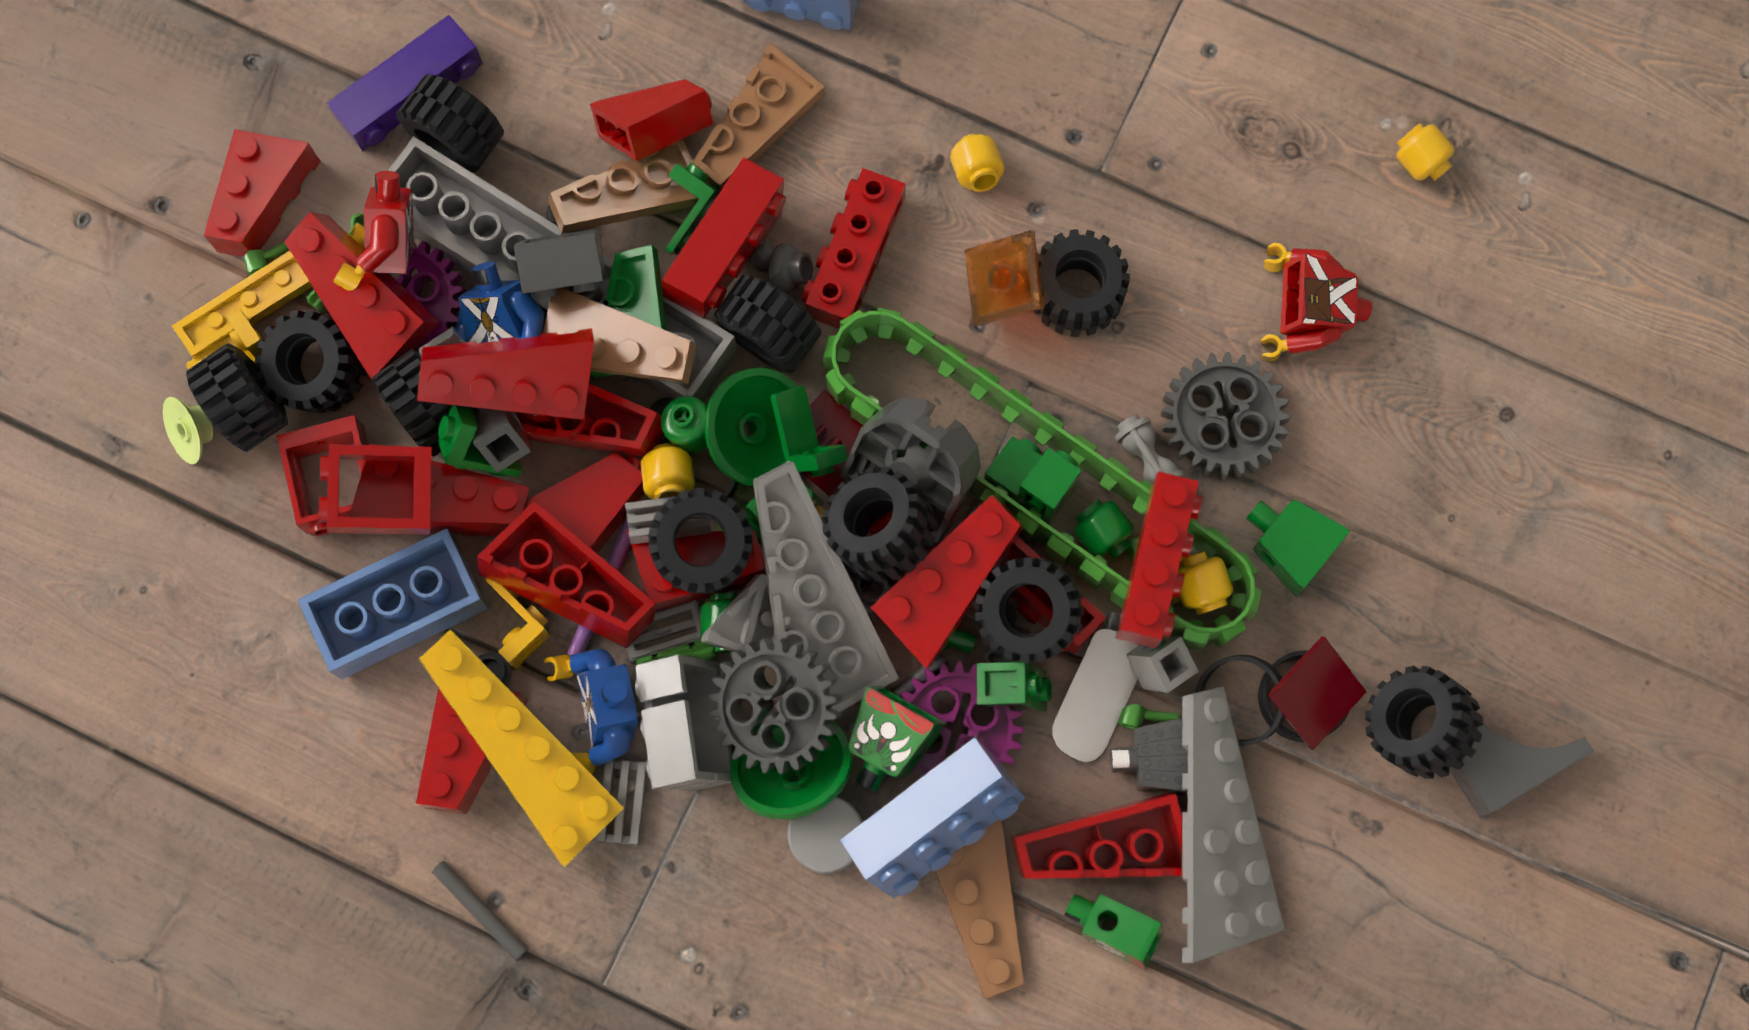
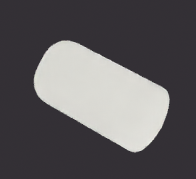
[1052,629,1138,762]

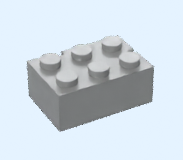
[635,655,733,791]

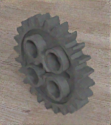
[1160,352,1291,480]
[708,637,842,774]

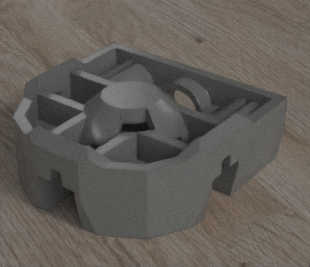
[840,396,981,544]

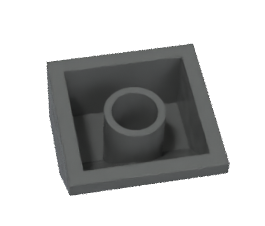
[514,228,605,299]

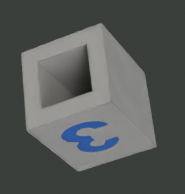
[1126,635,1199,693]

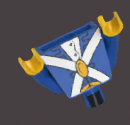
[455,262,545,343]
[544,649,638,774]

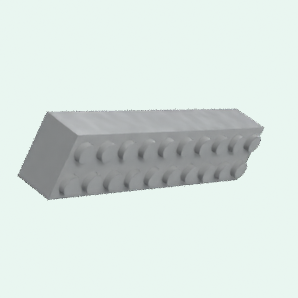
[388,136,738,401]

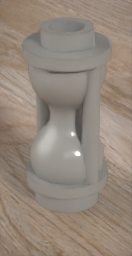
[1114,414,1185,484]

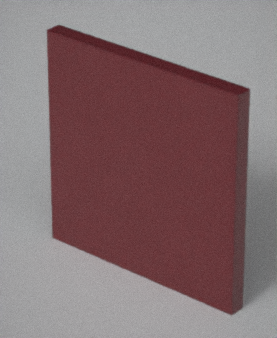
[801,390,863,498]
[1268,636,1367,750]

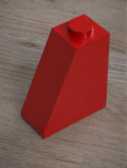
[590,79,713,161]
[525,452,645,554]

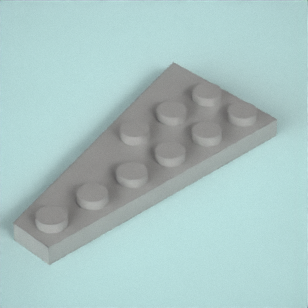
[753,461,899,712]

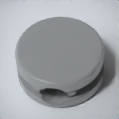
[787,797,862,875]

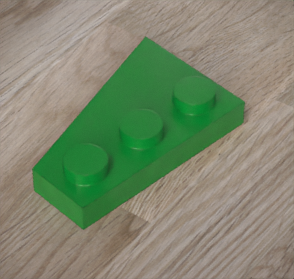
[590,245,667,378]

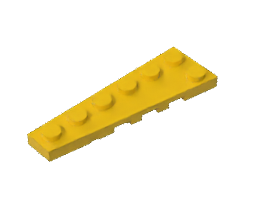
[419,630,624,867]

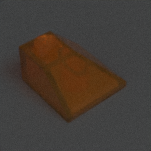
[964,230,1044,326]

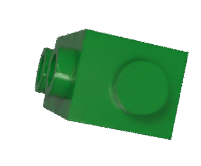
[665,162,720,255]
[771,385,848,477]
[437,405,523,477]

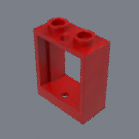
[277,415,368,536]
[319,444,432,535]

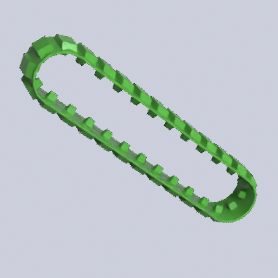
[823,307,1262,651]

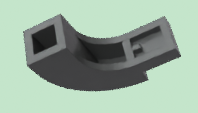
[419,327,531,473]

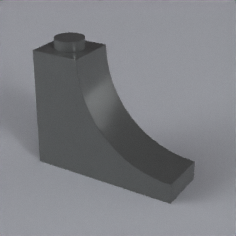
[1425,718,1594,817]

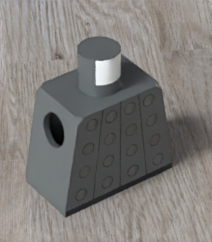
[1110,718,1188,797]

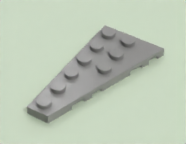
[1182,686,1285,963]

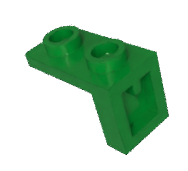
[977,662,1052,712]

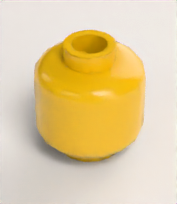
[1396,123,1455,181]
[950,134,1005,192]
[641,443,695,499]
[1178,551,1233,614]

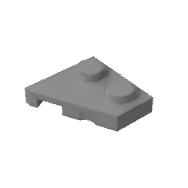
[701,574,776,653]

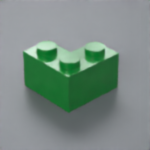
[984,436,1082,525]

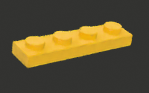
[172,251,313,358]

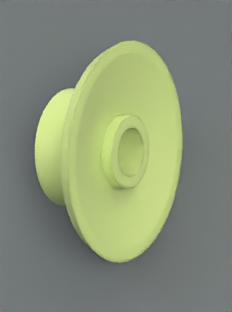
[162,397,213,464]

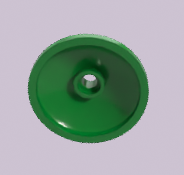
[705,368,797,487]
[730,720,852,820]

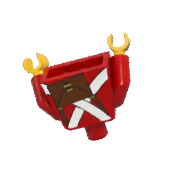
[333,171,415,291]
[1260,243,1372,362]

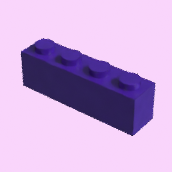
[326,15,483,151]

